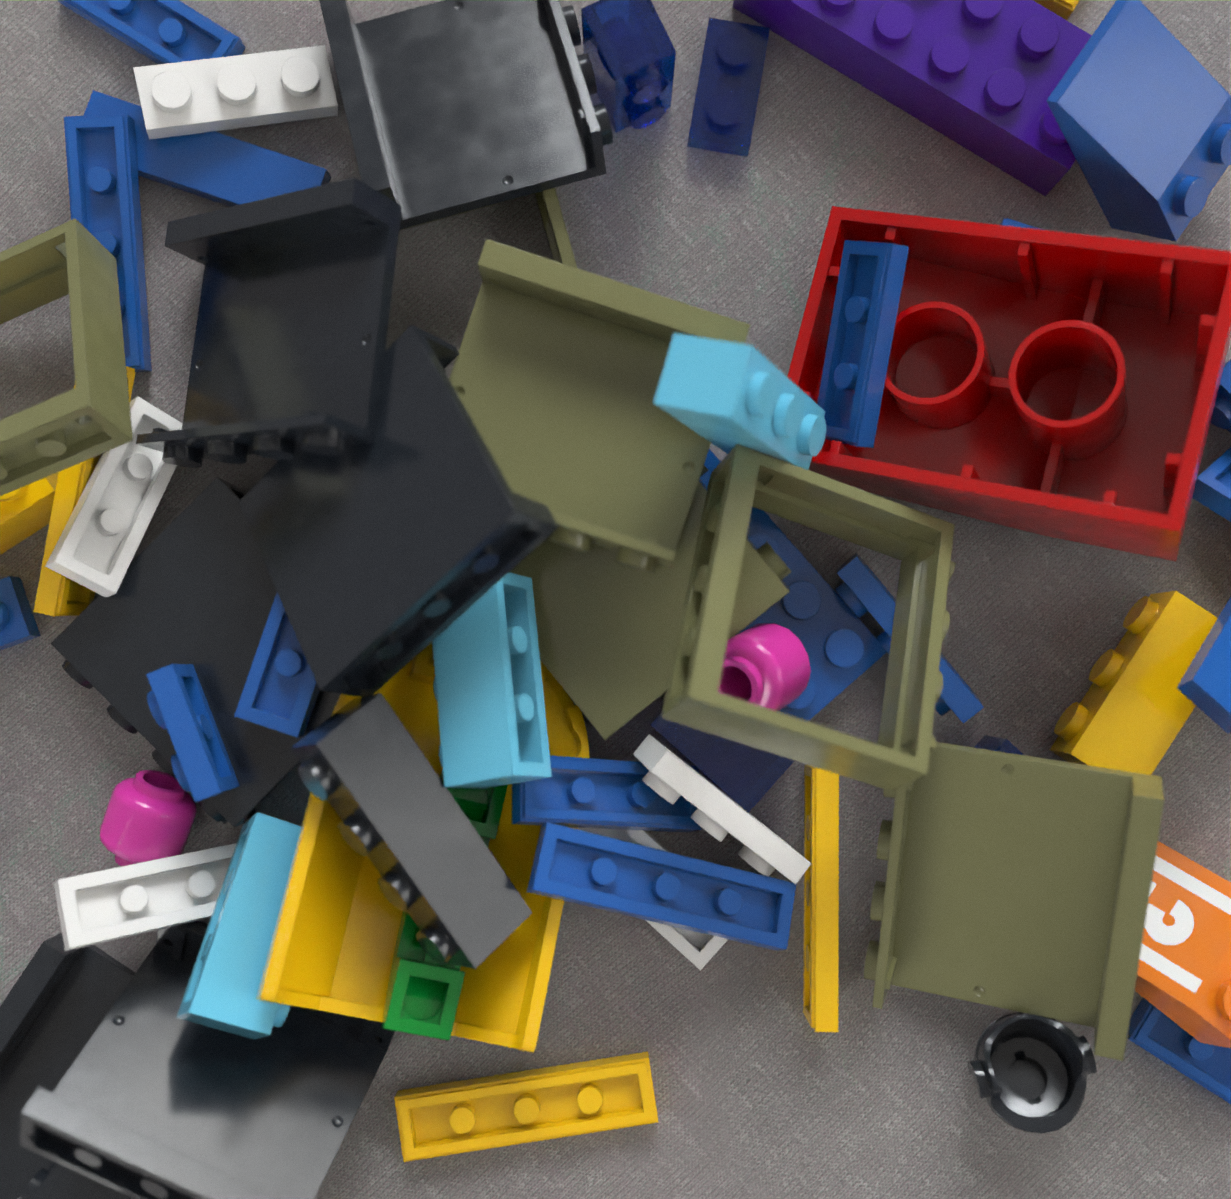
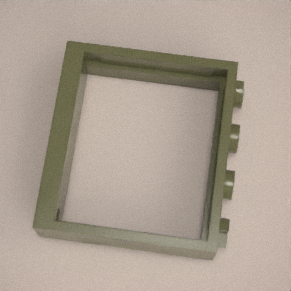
[0,218,133,496]
[661,444,956,791]

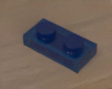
[687,18,770,157]

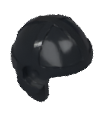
[968,1012,1097,1134]

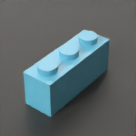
[653,333,826,470]
[432,572,552,789]
[176,812,301,1040]

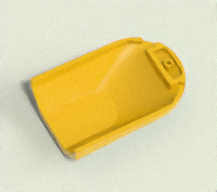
[256,642,589,1052]

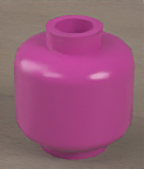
[718,623,811,711]
[100,770,197,867]

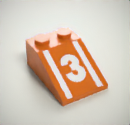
[1135,841,1231,1048]

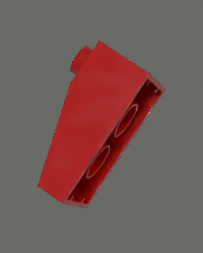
[787,206,1231,562]

